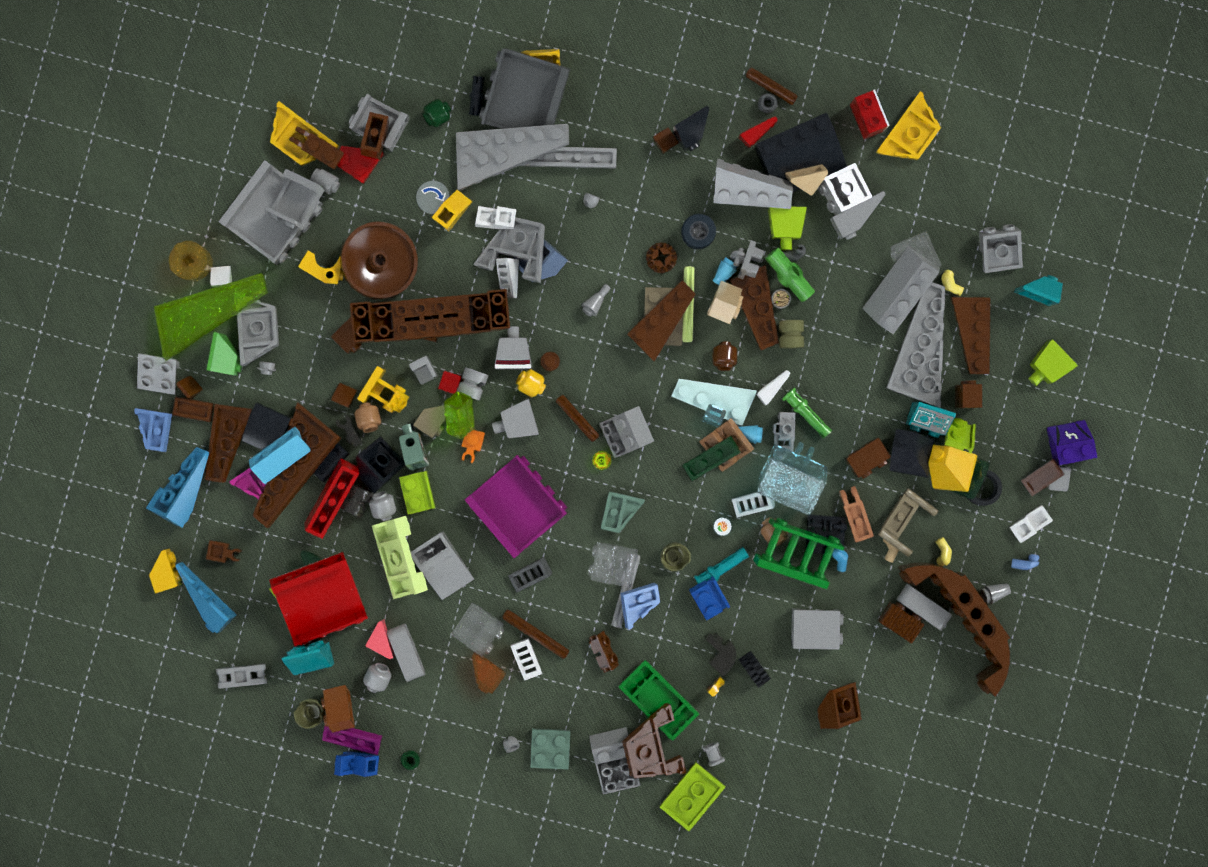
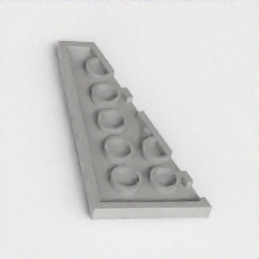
[886,282,945,408]

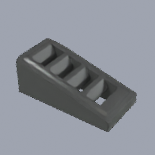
[508,557,552,592]

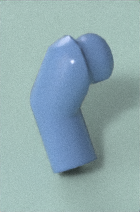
[1011,554,1039,570]

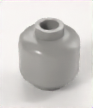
[369,491,396,521]
[363,663,391,693]

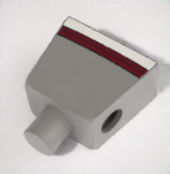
[495,326,532,370]

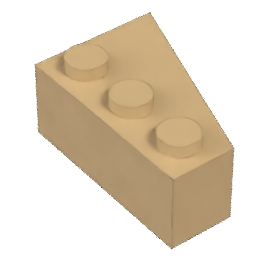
[707,281,743,324]

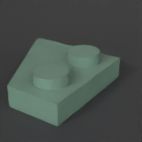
[600,491,645,533]

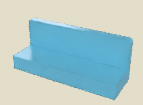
[249,427,310,484]

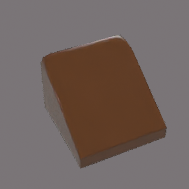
[653,128,679,154]
[176,376,203,399]
[331,383,357,408]

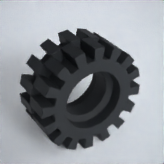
[738,651,771,688]

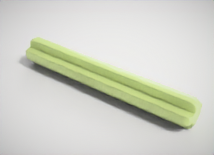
[682,266,695,342]

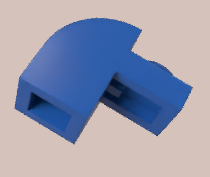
[334,752,379,777]

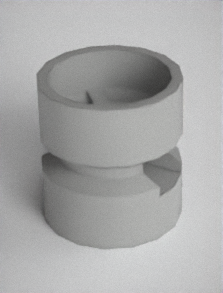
[457,367,489,401]

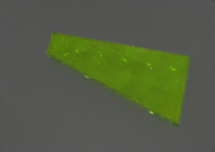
[154,273,268,361]

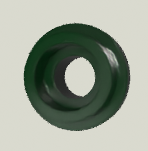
[401,750,420,770]

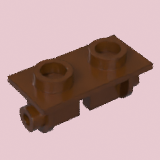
[589,631,619,673]

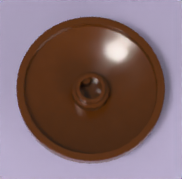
[340,222,418,299]

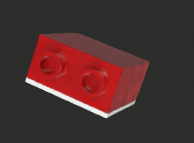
[850,90,889,140]

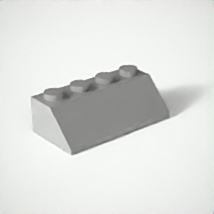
[863,246,940,334]

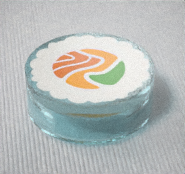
[713,517,732,536]

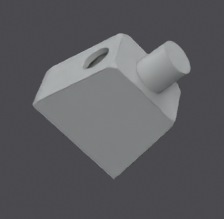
[492,399,539,438]

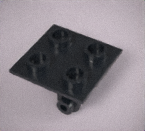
[805,515,847,554]

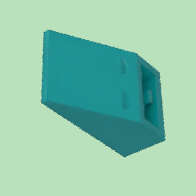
[282,640,334,675]

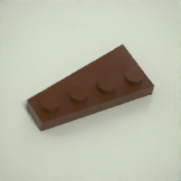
[730,265,779,351]
[627,280,696,361]
[951,297,990,374]
[205,404,252,483]

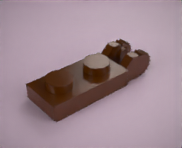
[289,126,345,170]

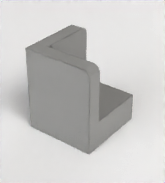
[409,356,438,385]

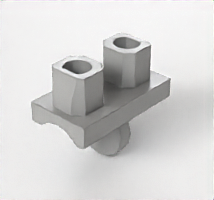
[730,240,764,279]

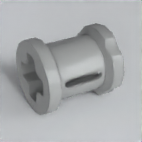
[702,742,725,767]

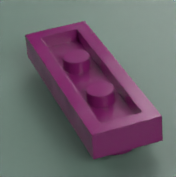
[322,726,382,755]

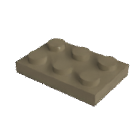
[644,287,683,346]

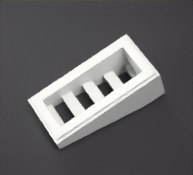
[496,258,519,298]
[756,370,790,406]
[732,488,775,517]
[511,638,542,681]

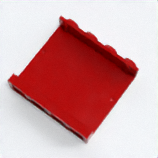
[269,552,368,646]

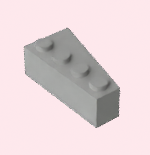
[714,158,793,209]

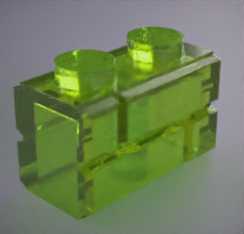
[444,392,475,439]

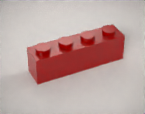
[304,458,359,539]

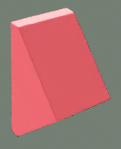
[366,619,395,659]

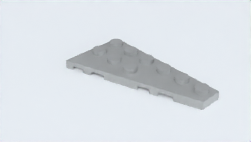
[456,124,569,191]

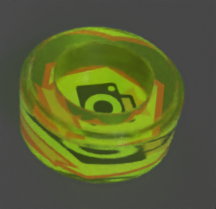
[592,451,612,470]

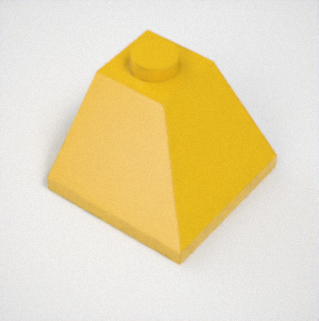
[928,445,977,492]

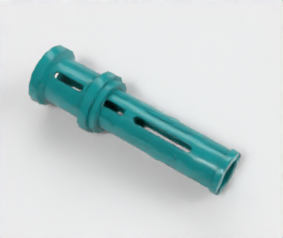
[693,547,749,584]

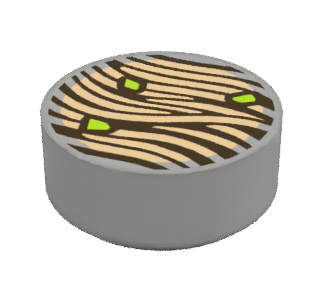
[771,289,791,309]

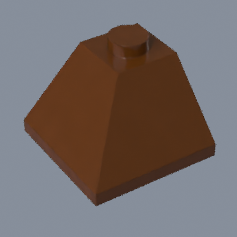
[817,682,862,729]

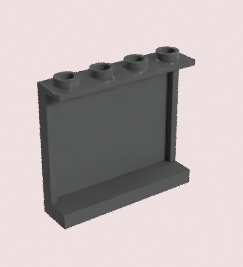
[479,48,571,129]

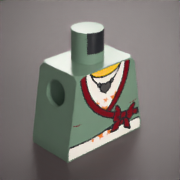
[399,424,429,471]

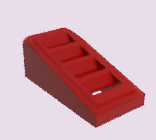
[739,116,778,148]

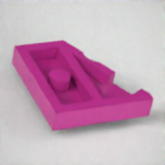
[230,468,267,500]

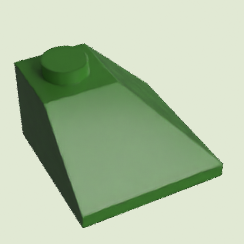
[207,332,242,376]

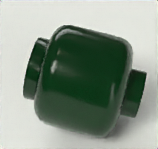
[422,99,452,128]

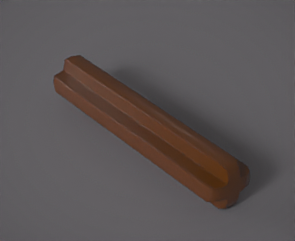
[746,67,798,105]
[556,395,599,442]

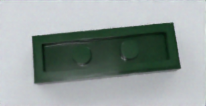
[682,436,741,481]

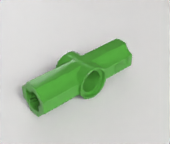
[765,247,815,302]

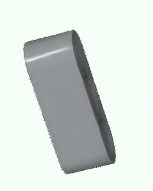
[896,584,952,631]
[387,623,425,682]

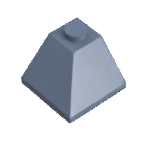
[513,239,568,282]

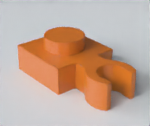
[462,428,485,463]

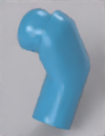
[832,548,848,572]

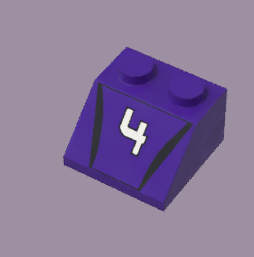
[1046,420,1098,465]

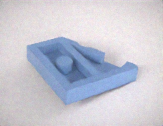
[134,408,172,452]
[620,583,660,629]

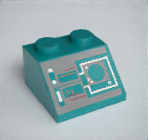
[906,402,956,438]

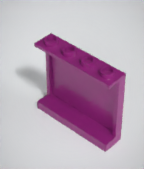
[465,455,567,558]

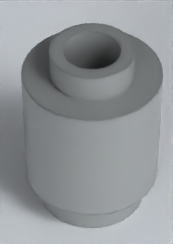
[310,168,340,195]

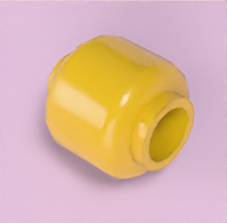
[516,369,546,397]

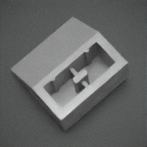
[599,406,654,458]

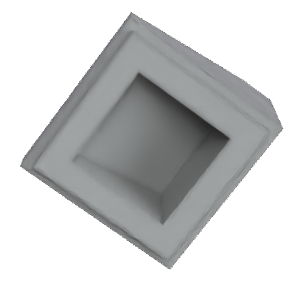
[1048,467,1071,492]

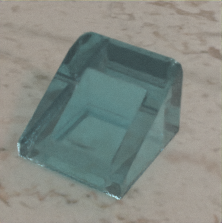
[702,404,726,427]

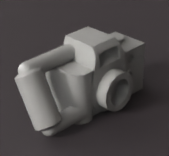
[773,412,795,453]

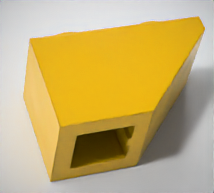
[432,190,472,232]
[149,549,182,594]

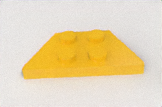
[876,91,941,160]
[270,101,339,166]

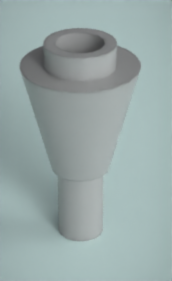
[581,284,611,317]

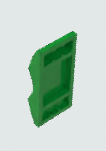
[618,660,699,741]

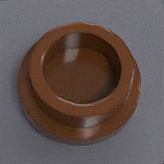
[541,352,560,371]

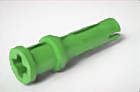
[782,387,832,438]

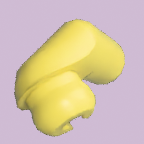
[941,270,964,296]
[935,537,952,567]

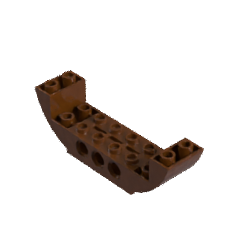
[350,289,510,343]
[898,562,1010,697]

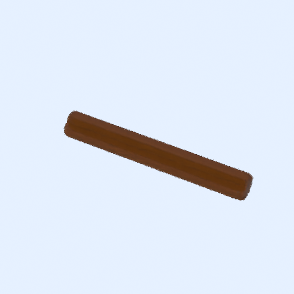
[502,610,569,659]

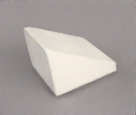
[210,266,232,287]

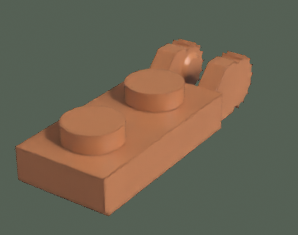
[839,486,874,543]

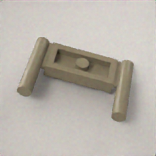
[877,488,938,557]

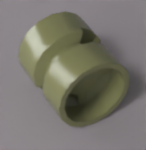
[779,320,804,348]

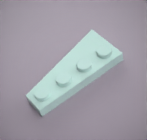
[671,379,757,426]

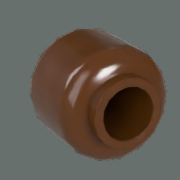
[712,341,737,371]

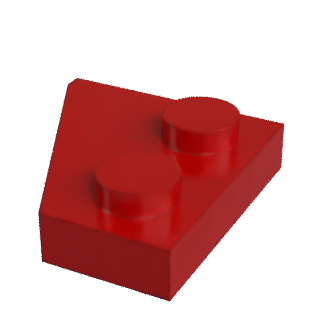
[338,146,384,184]

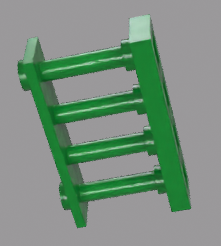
[753,518,844,589]

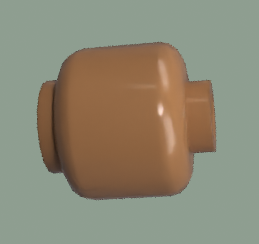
[354,403,381,433]
[760,517,789,546]

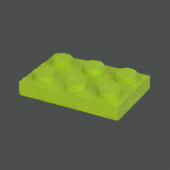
[659,762,725,831]

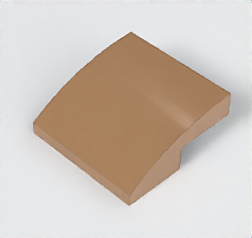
[699,418,754,472]

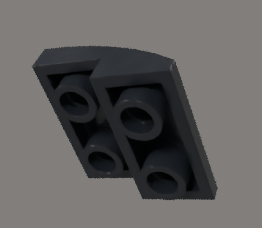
[241,402,292,450]

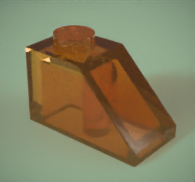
[472,651,506,694]

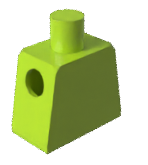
[768,207,807,251]
[1028,339,1078,386]

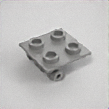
[137,353,180,395]

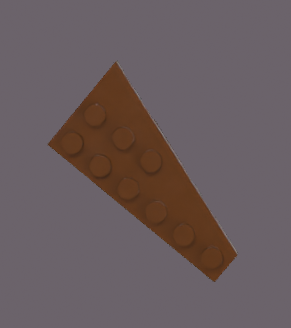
[253,402,341,528]

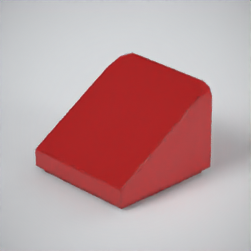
[438,371,462,395]

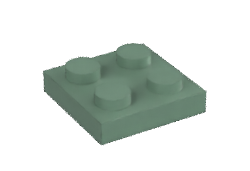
[530,728,570,769]

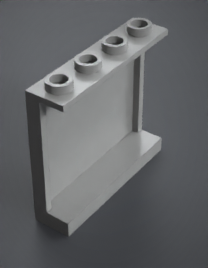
[219,160,323,265]

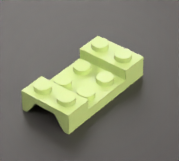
[372,516,428,599]

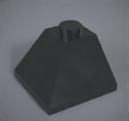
[673,105,710,152]
[890,429,935,478]
[356,436,405,494]

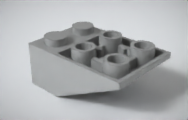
[410,531,474,600]
[589,727,640,794]

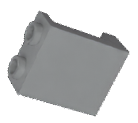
[349,94,410,152]
[265,169,324,230]
[791,608,843,650]

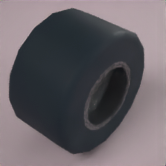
[681,214,716,249]

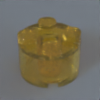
[169,241,213,282]

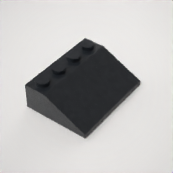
[754,112,847,193]

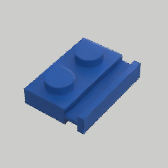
[689,576,730,621]

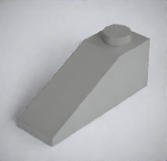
[830,191,885,240]

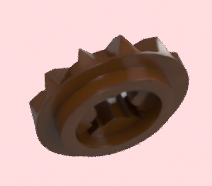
[646,242,677,273]

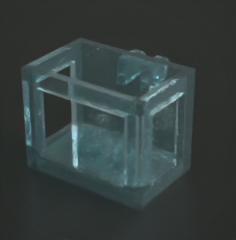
[756,442,827,516]

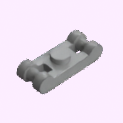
[216,664,267,688]

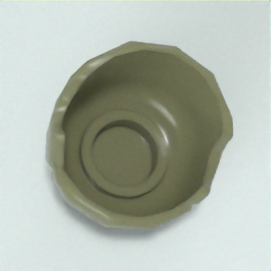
[660,542,691,571]
[294,698,325,729]

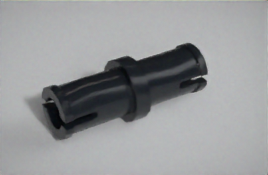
[468,76,485,116]

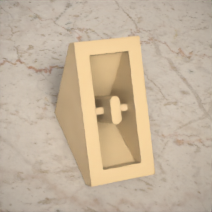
[785,164,828,196]

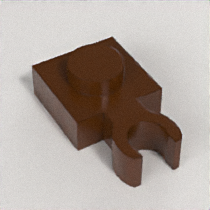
[206,540,242,563]

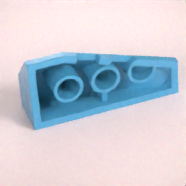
[146,447,209,528]
[175,562,237,633]

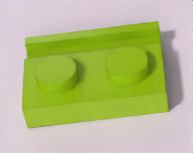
[945,418,976,453]
[399,471,436,515]

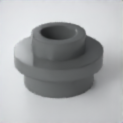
[758,94,777,113]

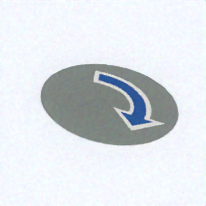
[416,181,450,214]

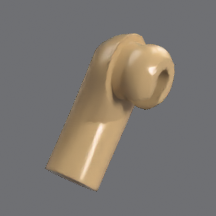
[883,539,899,563]

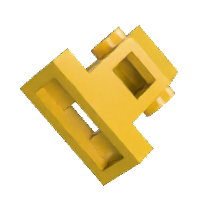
[298,250,343,284]
[357,366,409,413]

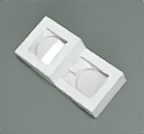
[475,206,516,229]
[1010,504,1053,543]

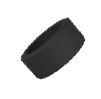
[964,469,1002,506]

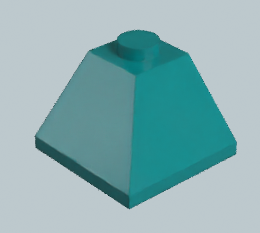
[1014,275,1063,306]

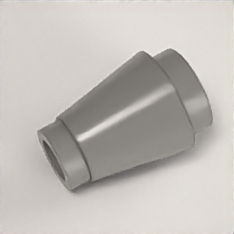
[980,583,1011,604]

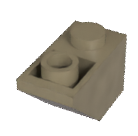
[413,404,455,438]

